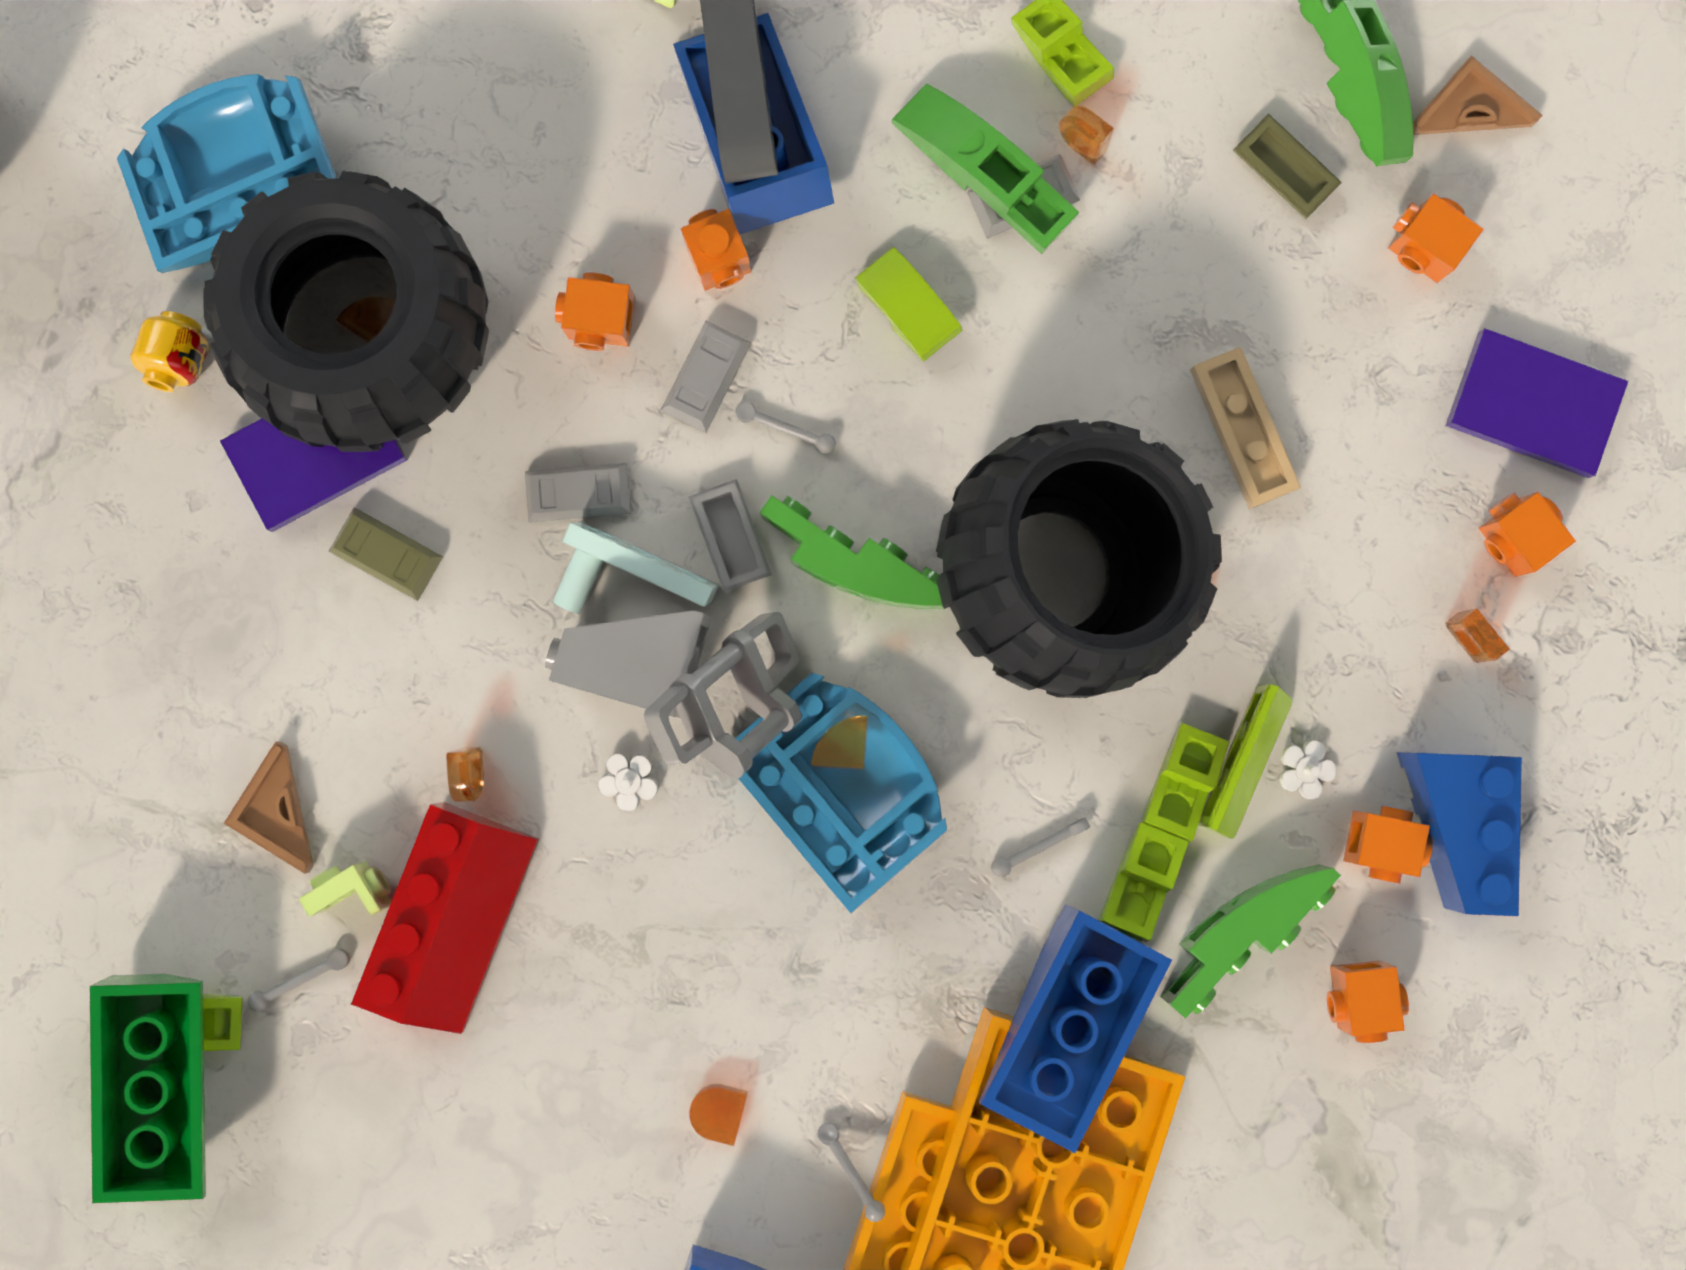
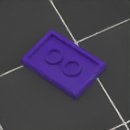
[1445,328,1629,478]
[220,418,407,532]

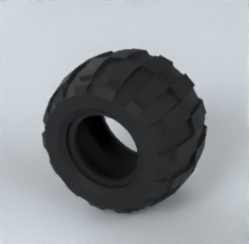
[203,171,489,452]
[936,419,1222,698]

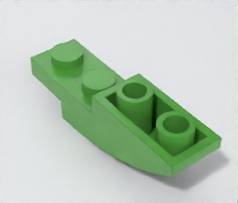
[1298,0,1413,167]
[891,83,1079,254]
[760,495,946,609]
[1160,864,1341,1019]

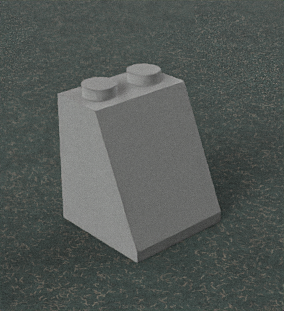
[545,610,711,718]

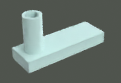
[552,521,719,614]

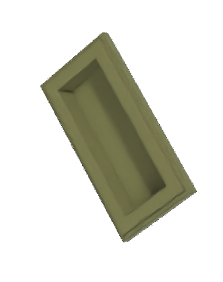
[1233,113,1342,219]
[329,507,443,601]

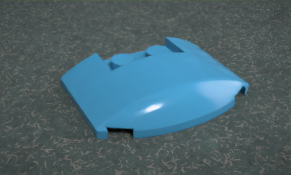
[117,74,336,273]
[735,673,947,914]

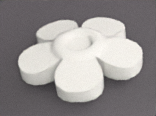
[1279,740,1336,800]
[598,753,658,811]

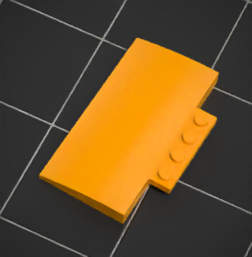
[843,1007,1186,1270]

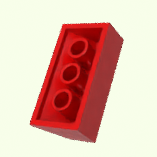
[351,802,539,1034]

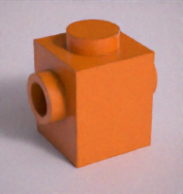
[1388,193,1484,283]
[680,209,751,291]
[555,272,635,351]
[1478,492,1576,577]
[1343,806,1433,884]
[1326,960,1409,1043]

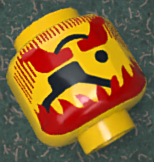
[130,311,209,392]

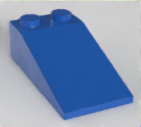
[673,13,834,235]
[979,904,1172,1153]

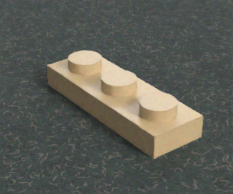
[1190,347,1301,510]

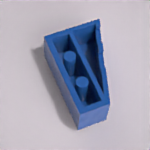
[1396,752,1522,916]

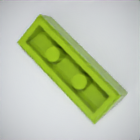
[1199,684,1292,839]

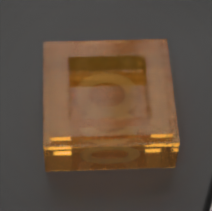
[1445,608,1510,663]

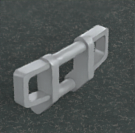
[644,612,802,778]

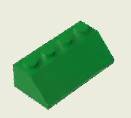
[90,974,206,1204]

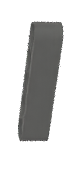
[700,0,778,184]

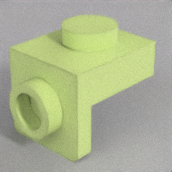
[299,861,391,917]

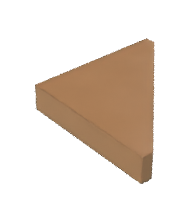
[1413,55,1543,135]
[224,742,314,874]

